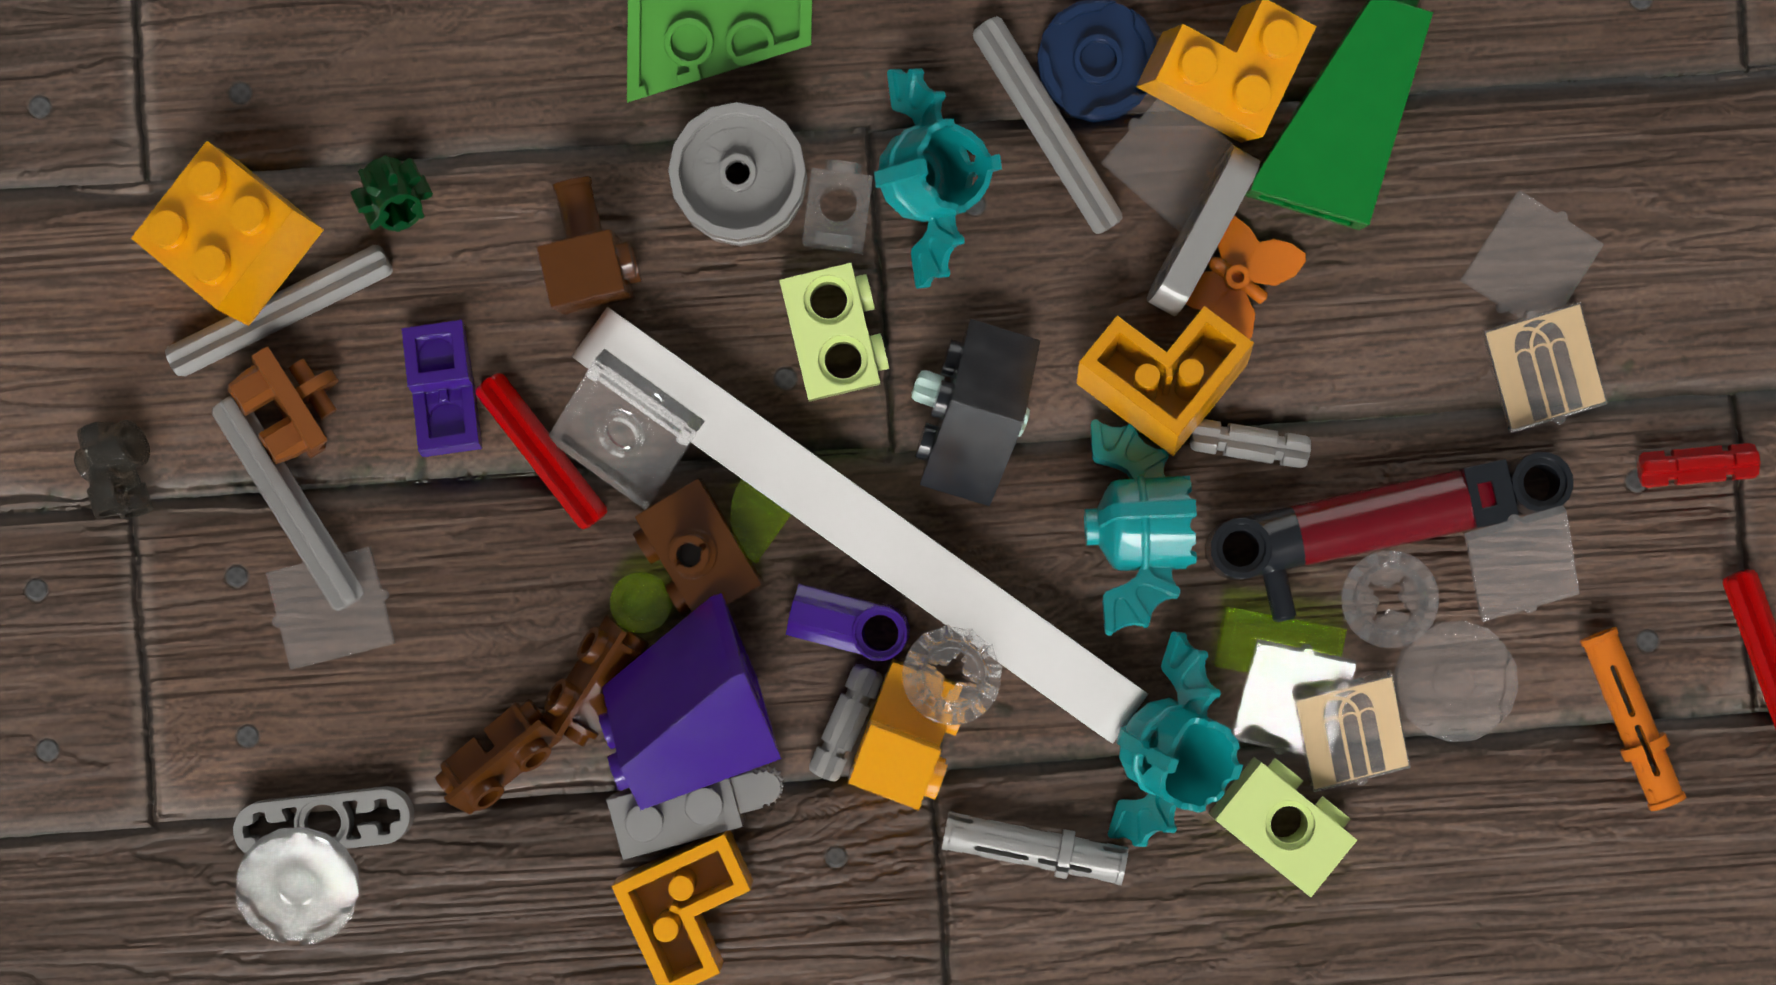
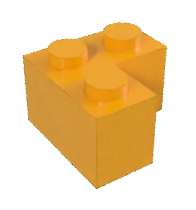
[1136,0,1317,143]
[1076,306,1254,456]
[848,658,968,810]
[611,830,754,985]

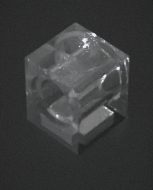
[802,160,873,254]

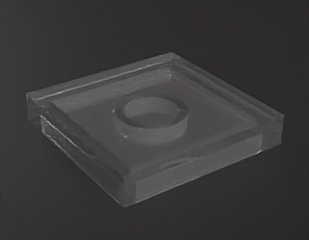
[549,348,705,510]

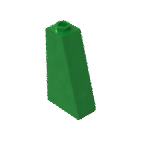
[1245,0,1433,230]

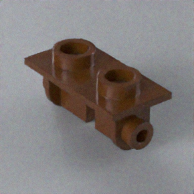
[543,615,649,747]
[435,699,563,815]

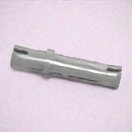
[941,811,1129,885]

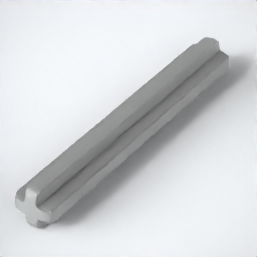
[973,16,1123,234]
[165,245,393,376]
[212,396,364,611]

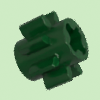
[350,155,433,232]

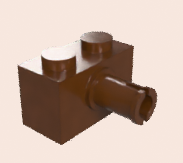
[537,176,642,315]
[633,478,764,617]

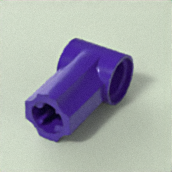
[786,583,910,661]

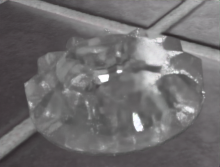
[1340,550,1439,648]
[902,625,1002,725]

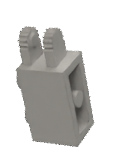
[606,765,784,860]

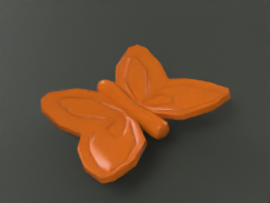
[1185,216,1306,339]

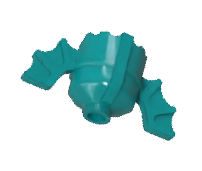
[874,68,1002,289]
[1084,419,1197,636]
[1108,631,1243,847]

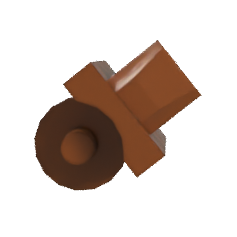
[228,346,339,465]

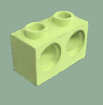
[779,263,889,401]

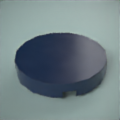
[1036,0,1157,122]

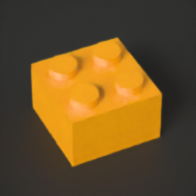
[131,141,324,326]

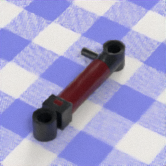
[1205,452,1574,622]

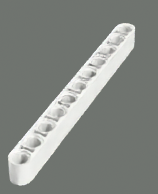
[572,307,1148,744]

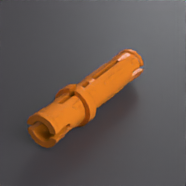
[1580,627,1687,811]

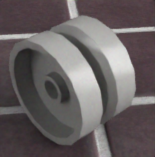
[668,102,808,246]

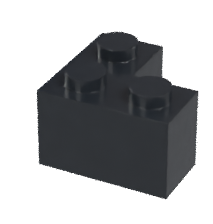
[915,319,1041,506]

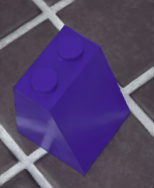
[598,593,781,810]

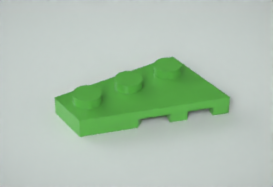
[627,0,813,103]

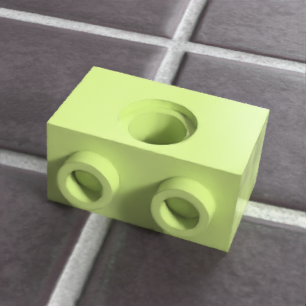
[1209,757,1357,897]

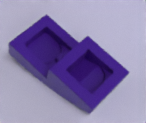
[401,320,483,457]

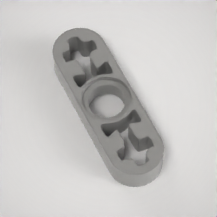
[1147,145,1260,316]
[233,786,415,858]

